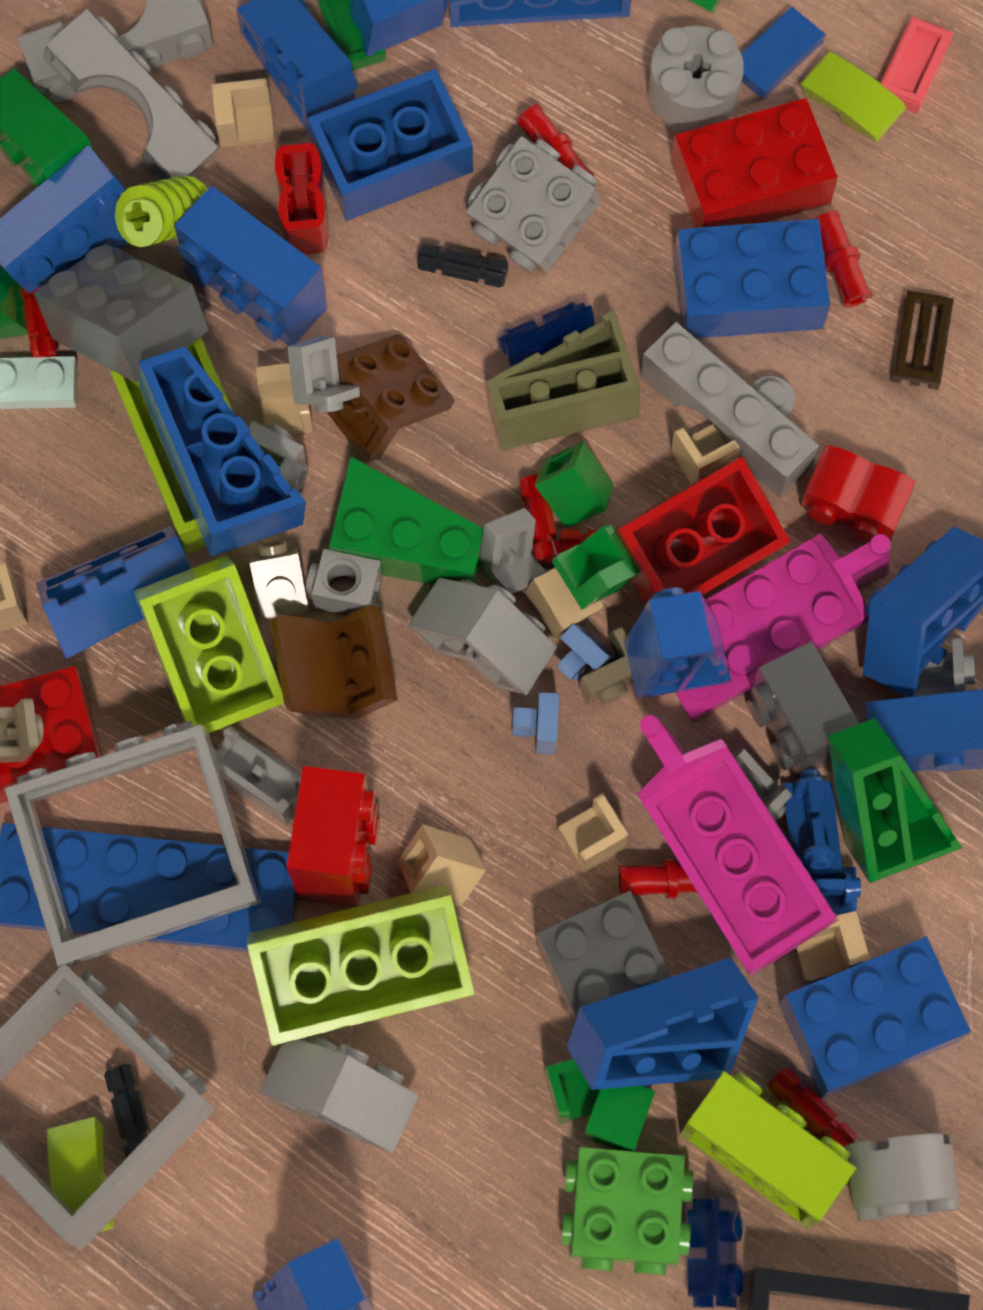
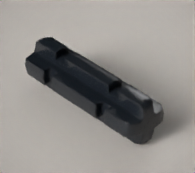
[417,243,509,288]
[104,1064,151,1158]

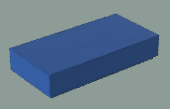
[741,7,826,100]

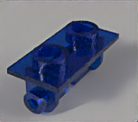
[497,301,595,368]
[687,1197,744,1309]

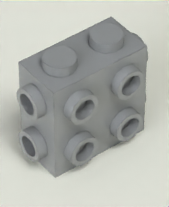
[466,136,602,275]

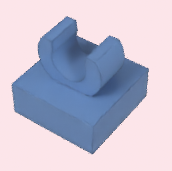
[557,623,619,681]
[512,692,559,754]

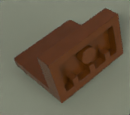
[326,334,454,464]

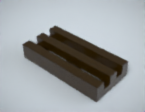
[891,290,954,390]

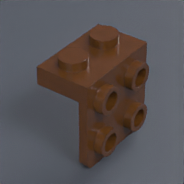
[271,605,398,719]

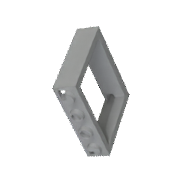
[4,721,262,966]
[0,965,215,1251]

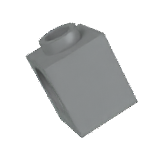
[306,549,383,616]

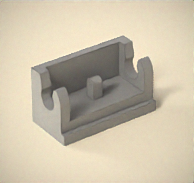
[213,727,301,827]

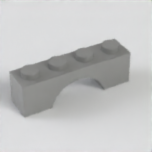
[17,0,214,103]
[43,8,218,180]
[640,322,819,498]

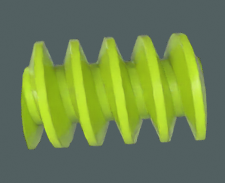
[115,175,208,247]

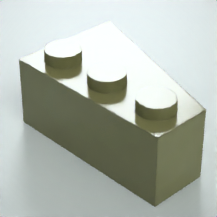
[487,309,640,451]

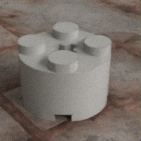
[648,26,744,133]
[845,1133,960,1222]

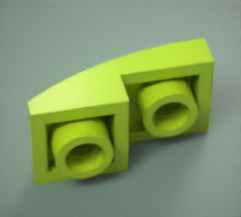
[800,51,906,142]
[47,1117,114,1232]

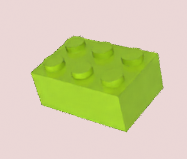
[133,555,284,733]
[680,1071,857,1229]

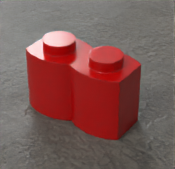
[274,143,329,255]
[801,445,916,542]

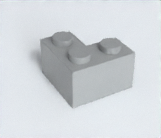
[408,578,557,695]
[259,1035,419,1153]

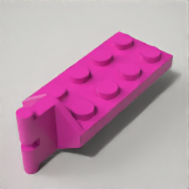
[675,533,891,723]
[637,715,839,976]

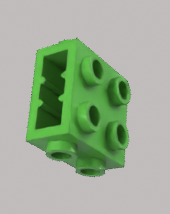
[561,1147,693,1276]

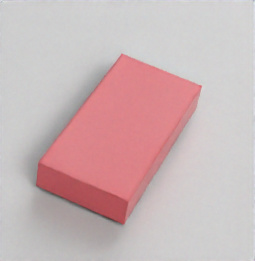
[880,16,954,114]

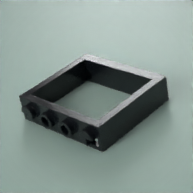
[747,1267,970,1310]

